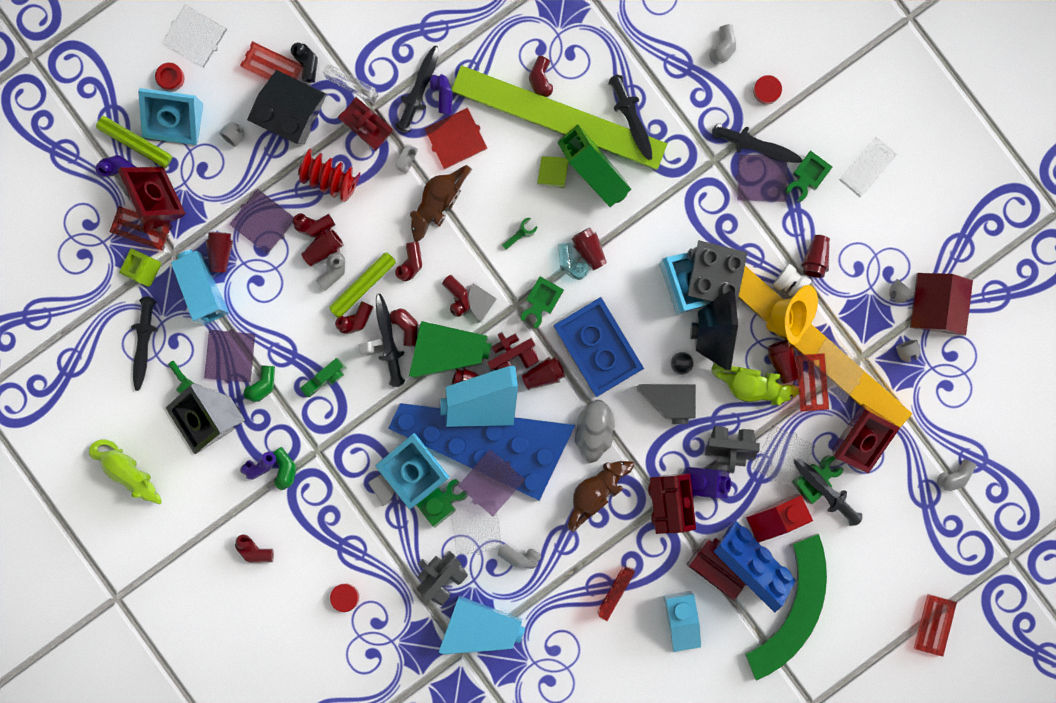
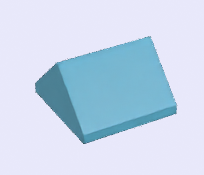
[138,88,204,145]
[659,252,712,315]
[375,433,450,510]

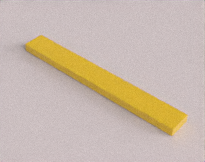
[738,266,913,428]

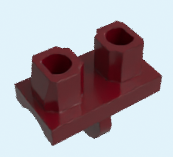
[338,97,394,151]
[487,332,539,371]

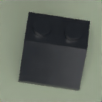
[247,70,327,144]

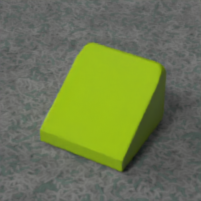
[537,156,568,188]
[119,248,161,287]

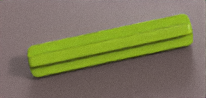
[96,116,172,168]
[329,252,396,317]

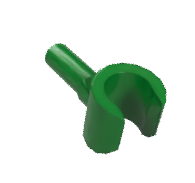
[502,218,537,250]
[168,361,194,394]

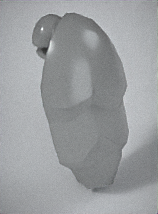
[575,400,615,463]

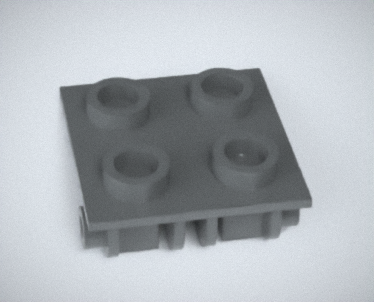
[687,240,748,307]

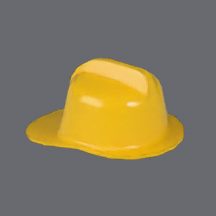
[766,285,818,345]

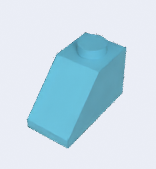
[663,591,701,652]

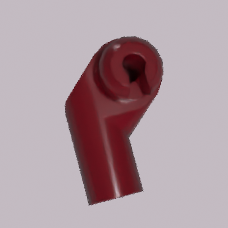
[529,55,553,97]
[292,213,336,237]
[395,242,422,281]
[442,275,470,317]
[335,301,374,334]
[390,308,418,346]
[235,534,274,563]

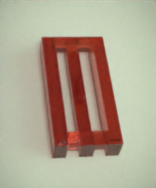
[240,41,303,80]
[109,206,173,251]
[796,353,829,412]
[597,565,635,621]
[914,594,957,657]

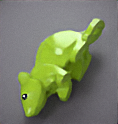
[711,363,801,406]
[89,439,162,504]

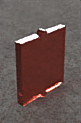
[424,108,488,170]

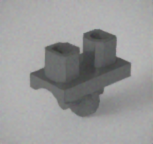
[705,426,760,474]
[417,551,468,605]

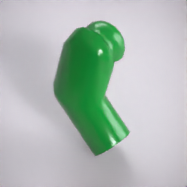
[244,365,275,402]
[273,447,296,490]

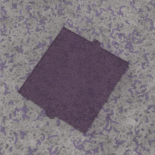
[735,154,790,202]
[229,189,294,254]
[204,329,256,383]
[458,449,525,517]

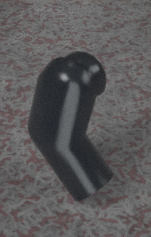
[290,42,318,83]

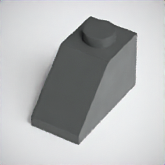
[637,384,696,424]

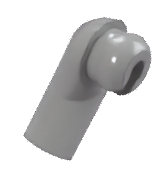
[709,24,736,64]
[316,252,345,291]
[937,459,977,491]
[498,544,541,569]

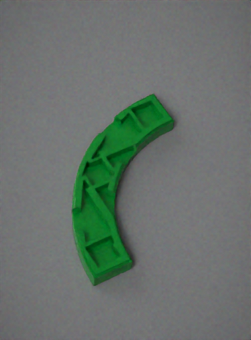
[745,534,827,681]

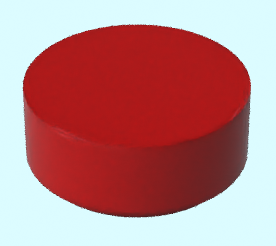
[155,62,185,92]
[753,75,782,104]
[330,583,359,612]

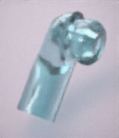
[558,243,589,280]

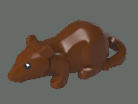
[410,165,472,242]
[567,461,634,532]

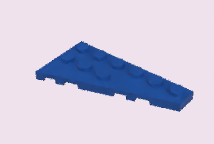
[388,403,575,501]

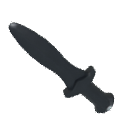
[395,46,439,133]
[608,74,653,160]
[712,123,802,163]
[376,293,405,387]
[131,296,158,391]
[794,458,863,526]

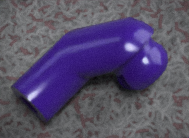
[430,74,453,114]
[95,155,136,177]
[240,452,276,480]

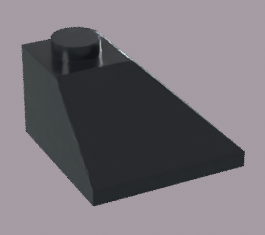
[690,291,738,370]
[166,383,245,454]

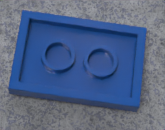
[553,297,644,397]
[713,521,796,613]

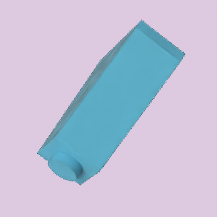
[171,249,230,325]
[440,366,518,427]
[439,596,526,654]

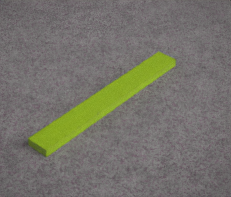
[452,65,668,170]

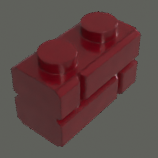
[648,473,696,534]
[686,538,746,601]

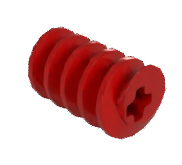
[298,149,361,202]

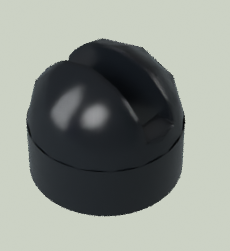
[671,352,694,375]

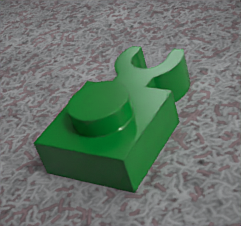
[785,150,833,203]
[521,276,564,329]
[300,358,347,397]
[792,455,844,504]
[417,479,469,528]

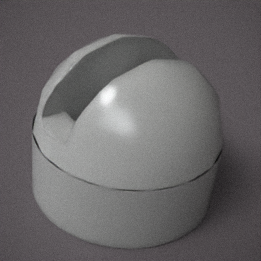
[219,122,244,147]
[889,279,914,303]
[896,340,920,363]

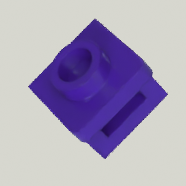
[687,467,731,498]

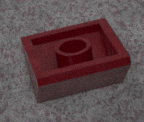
[118,167,186,232]
[910,273,973,336]
[832,404,900,474]

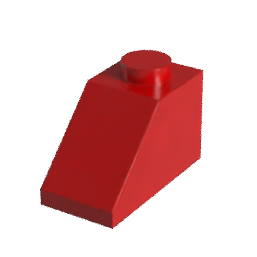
[745,494,813,543]

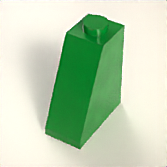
[557,124,632,208]
[409,321,492,378]

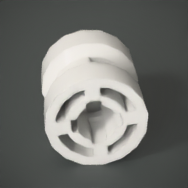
[772,263,812,298]

